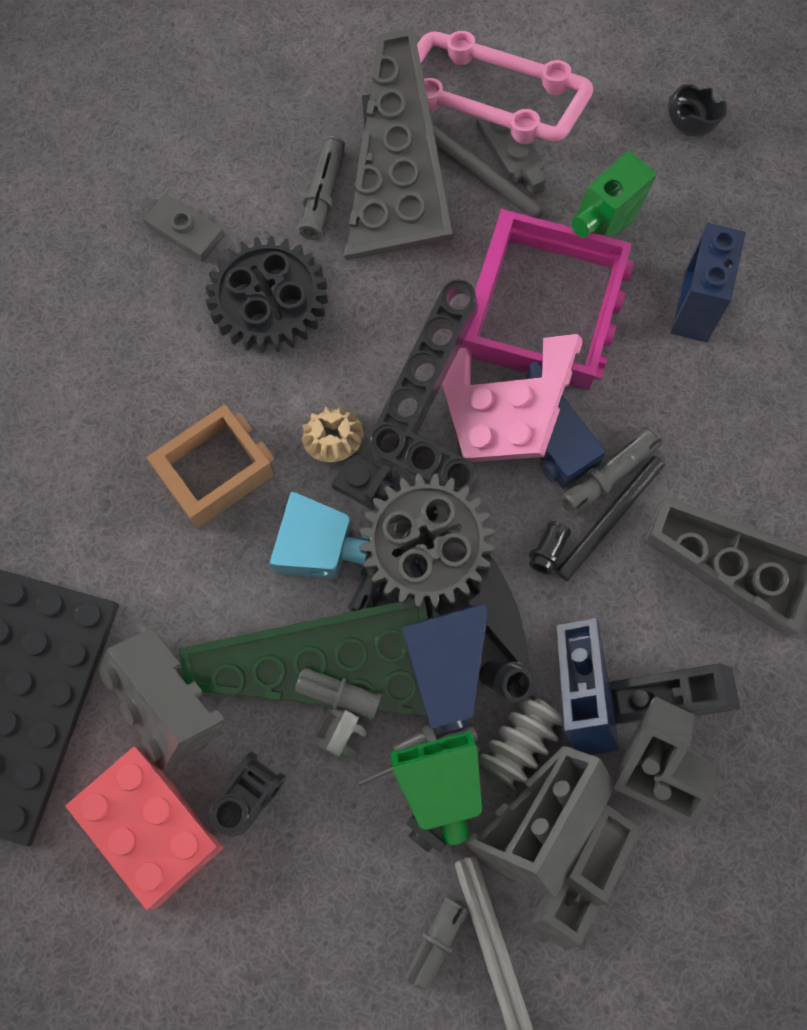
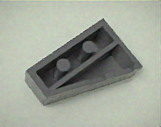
[100,628,225,771]
[465,746,614,899]

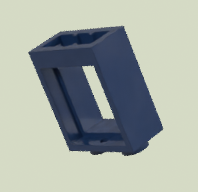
[670,223,746,342]

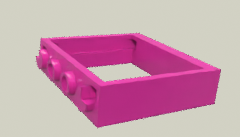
[460,209,634,390]

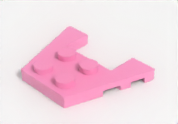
[442,334,582,462]

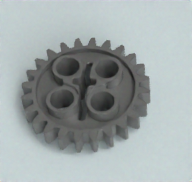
[359,474,495,609]

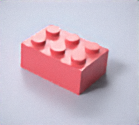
[65,746,225,910]

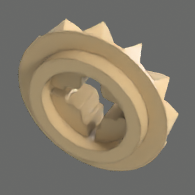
[301,405,364,462]

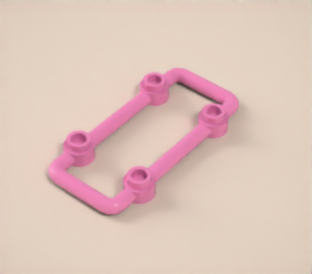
[417,31,593,144]

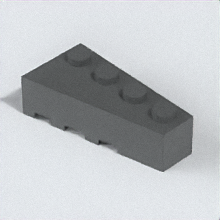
[644,496,807,636]

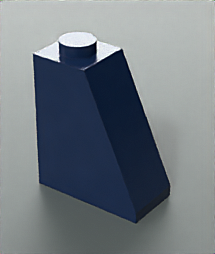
[402,603,488,732]

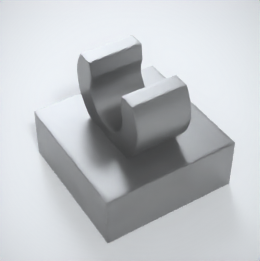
[309,706,367,757]

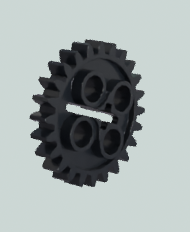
[205,236,328,353]

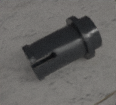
[528,521,571,575]

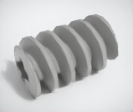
[478,695,564,791]

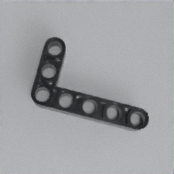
[370,279,479,494]

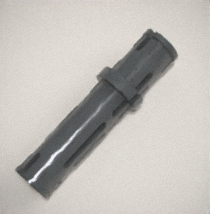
[298,135,345,240]
[560,425,663,516]

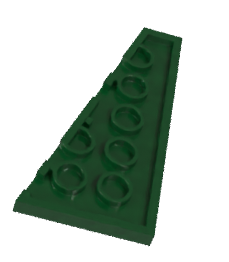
[178,598,428,716]

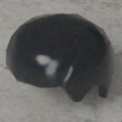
[668,84,727,136]

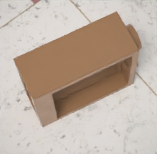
[146,404,274,529]

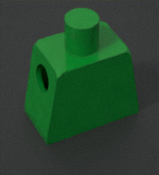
[571,150,658,238]
[391,731,482,845]

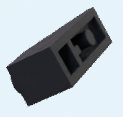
[609,663,740,725]

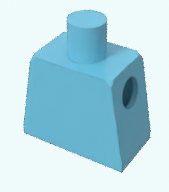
[269,492,369,579]

